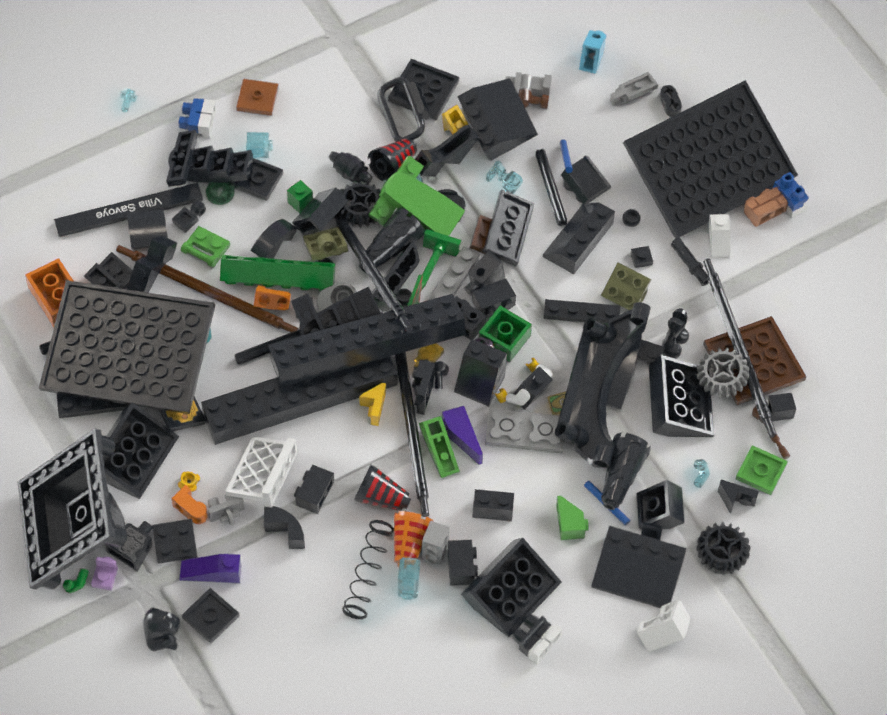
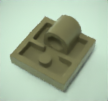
[302,227,348,261]
[600,262,652,310]

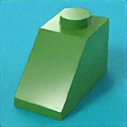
[556,496,589,540]

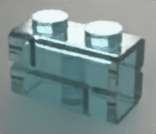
[398,558,420,600]

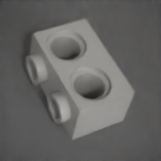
[422,521,450,565]

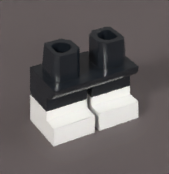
[512,614,562,665]

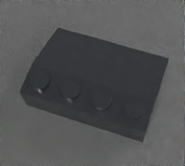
[457,78,538,161]
[648,355,714,437]
[103,402,179,499]
[591,525,687,608]
[461,537,562,637]

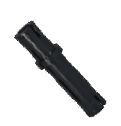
[671,238,709,286]

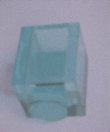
[246,132,273,158]

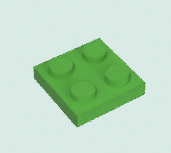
[735,445,788,495]

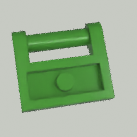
[180,226,230,268]

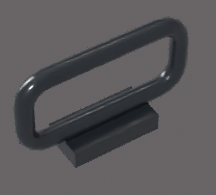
[377,77,432,142]

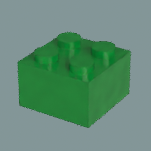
[478,305,532,363]

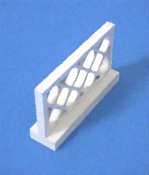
[225,437,298,508]

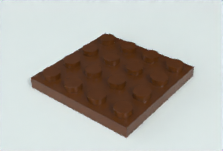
[703,316,807,405]

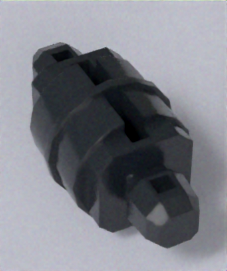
[329,151,373,183]

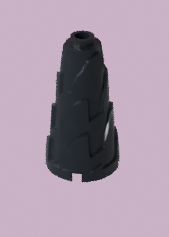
[358,207,425,273]
[601,433,651,510]

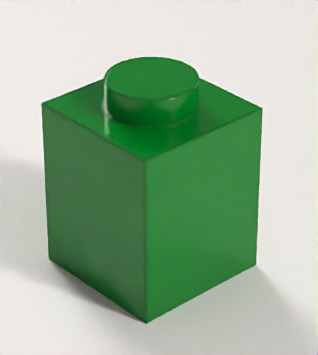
[287,180,313,214]

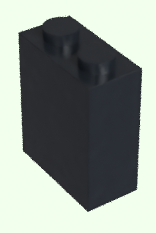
[292,187,348,236]

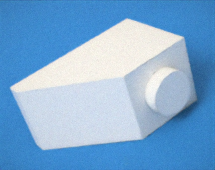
[708,214,731,258]

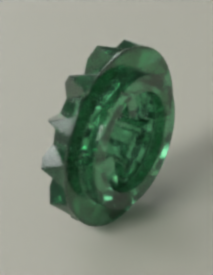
[205,182,235,205]

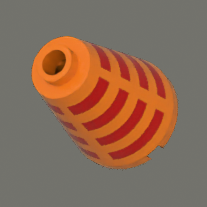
[394,511,434,569]

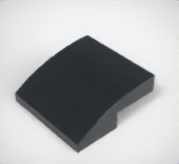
[127,209,168,250]
[84,252,133,289]

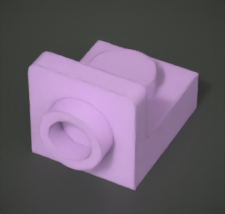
[91,557,118,591]

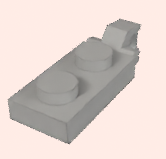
[609,72,658,105]

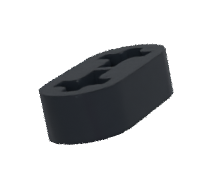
[660,85,682,117]

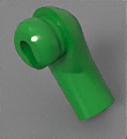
[62,568,89,593]

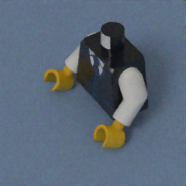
[495,357,553,410]

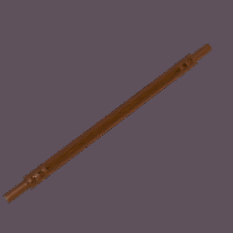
[116,245,299,332]

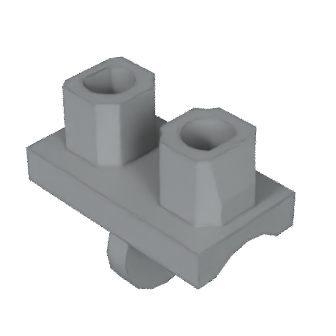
[208,494,245,525]

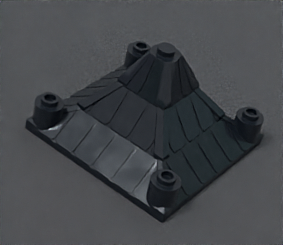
[17,428,127,590]

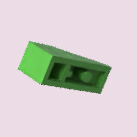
[419,416,460,478]

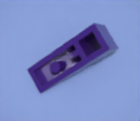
[442,406,483,465]
[179,554,242,583]

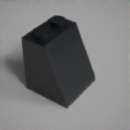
[454,339,507,407]

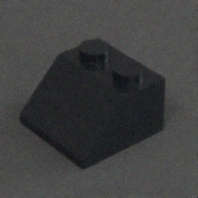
[637,480,685,529]

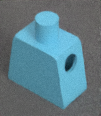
[579,30,607,74]

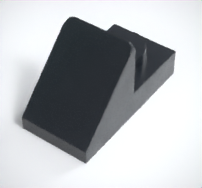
[718,479,759,513]

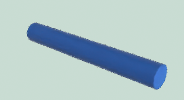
[559,139,573,173]
[584,480,631,526]

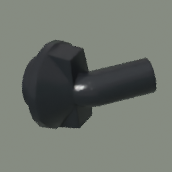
[434,361,449,389]

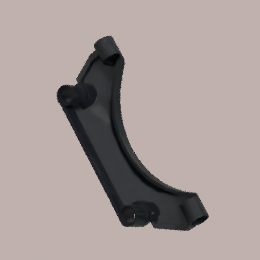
[555,302,651,468]

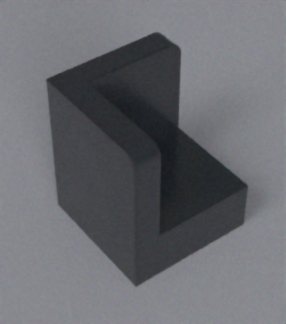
[767,393,796,422]

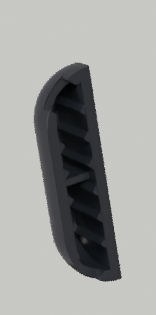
[372,241,420,301]

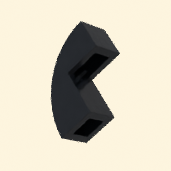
[250,219,298,259]
[264,506,305,549]

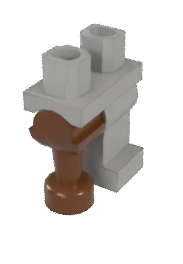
[505,72,552,109]

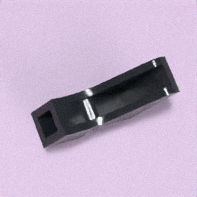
[415,125,479,177]
[127,235,177,293]

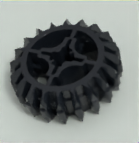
[338,181,381,228]
[696,522,751,575]

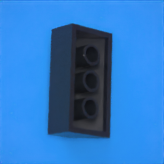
[542,202,615,274]

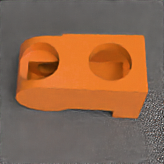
[254,285,291,310]
[172,485,207,524]

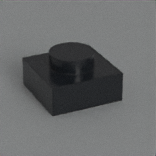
[630,246,653,268]
[641,522,663,540]

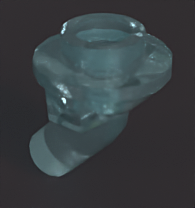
[120,88,138,112]

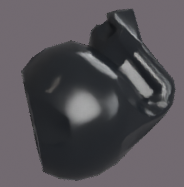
[143,607,180,651]

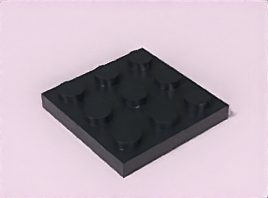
[388,59,459,120]

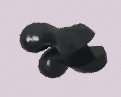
[661,308,689,358]

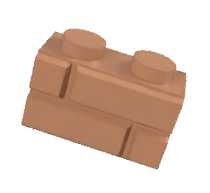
[744,187,788,227]

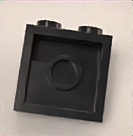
[412,360,435,415]

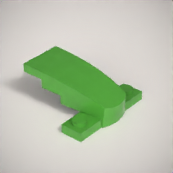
[369,156,465,236]

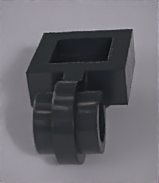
[172,201,206,233]

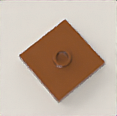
[236,79,279,116]

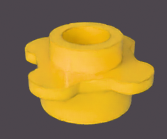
[178,471,200,492]

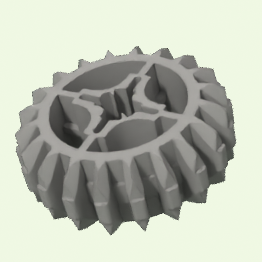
[697,348,749,398]

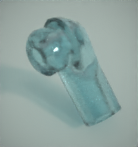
[693,459,710,488]

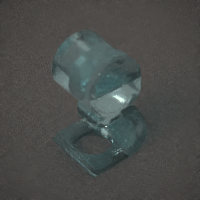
[486,161,523,194]

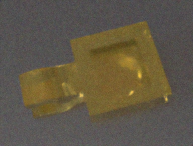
[413,343,444,367]

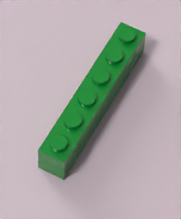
[220,255,336,291]

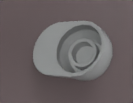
[317,283,357,311]

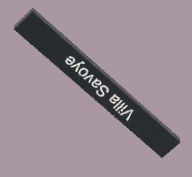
[54,182,203,237]

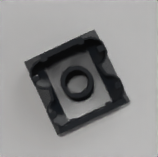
[561,155,611,204]

